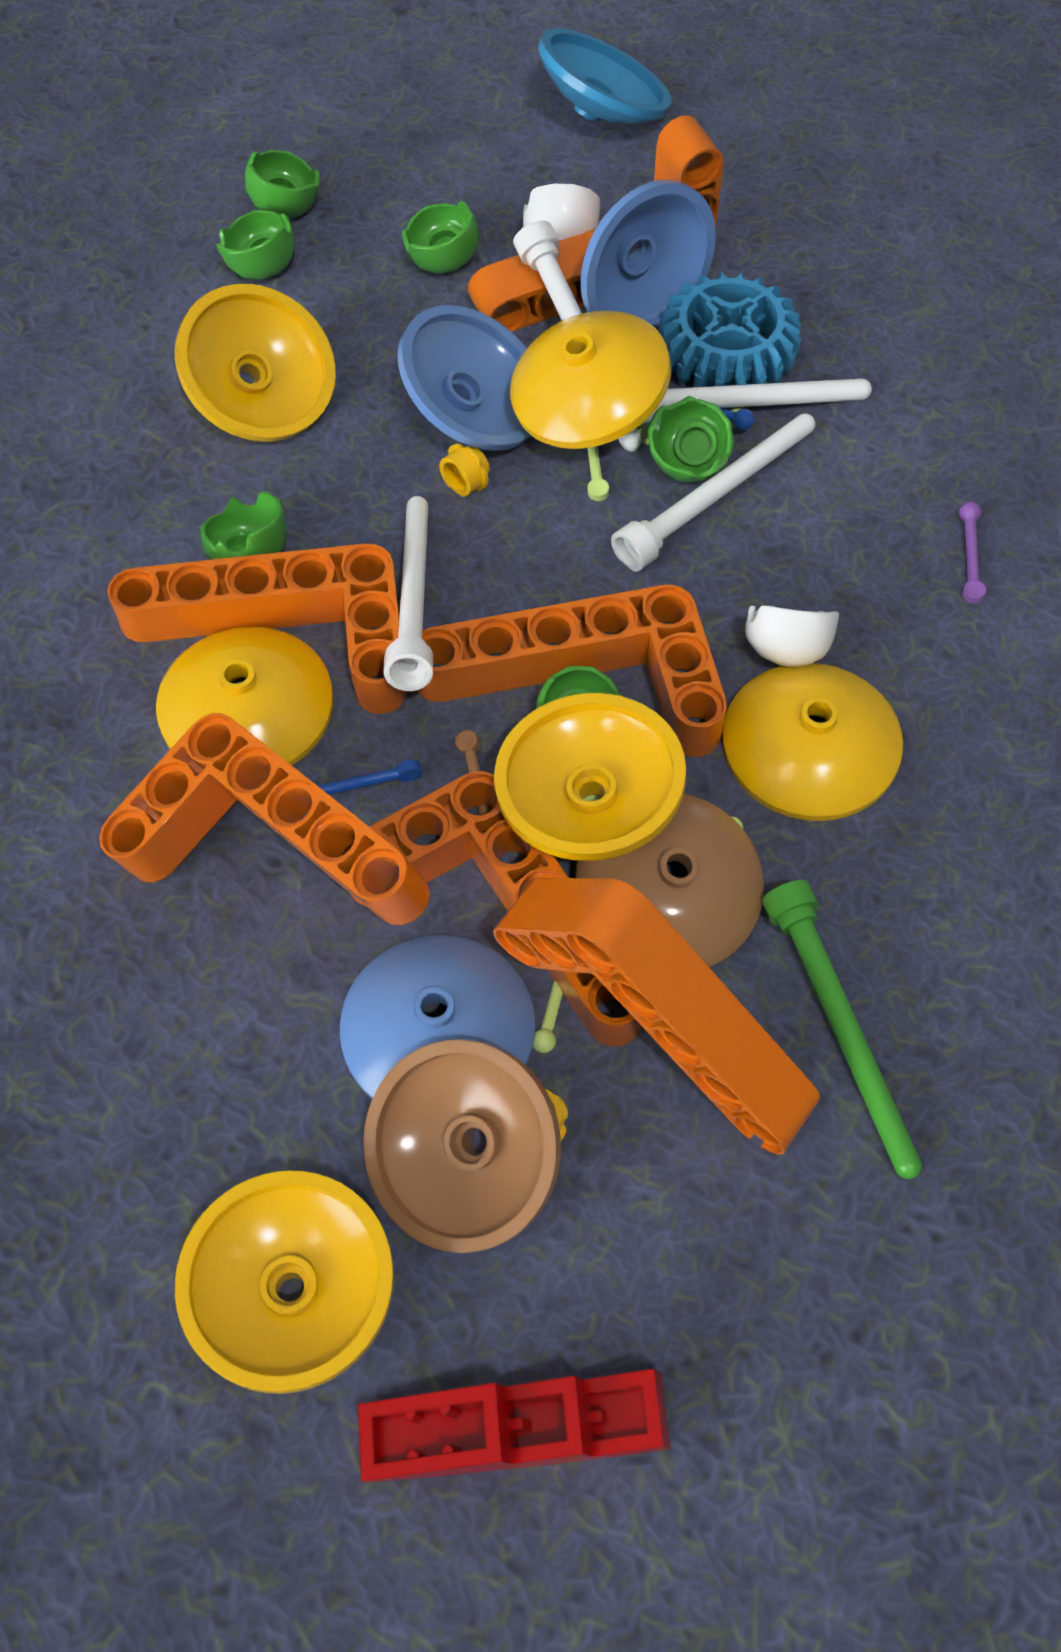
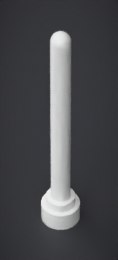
[513,220,642,452]
[642,378,872,424]
[611,413,815,572]
[384,496,433,691]

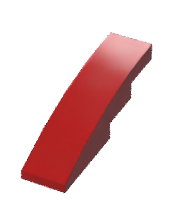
[358,1369,671,1483]

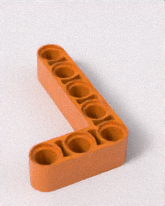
[467,115,724,332]
[107,543,407,714]
[417,585,727,757]
[99,713,430,925]
[340,771,642,1046]
[493,878,821,1155]

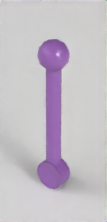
[959,501,987,604]

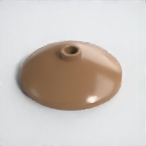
[575,794,764,968]
[363,1039,561,1253]

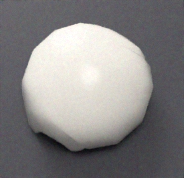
[523,183,600,241]
[745,606,839,667]

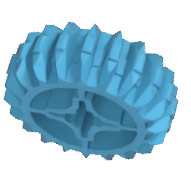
[659,270,801,387]

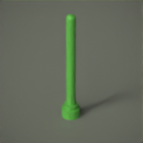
[762,880,922,1179]

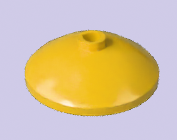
[175,284,336,442]
[510,311,671,449]
[156,626,334,765]
[722,663,903,821]
[494,693,686,861]
[175,1171,394,1394]

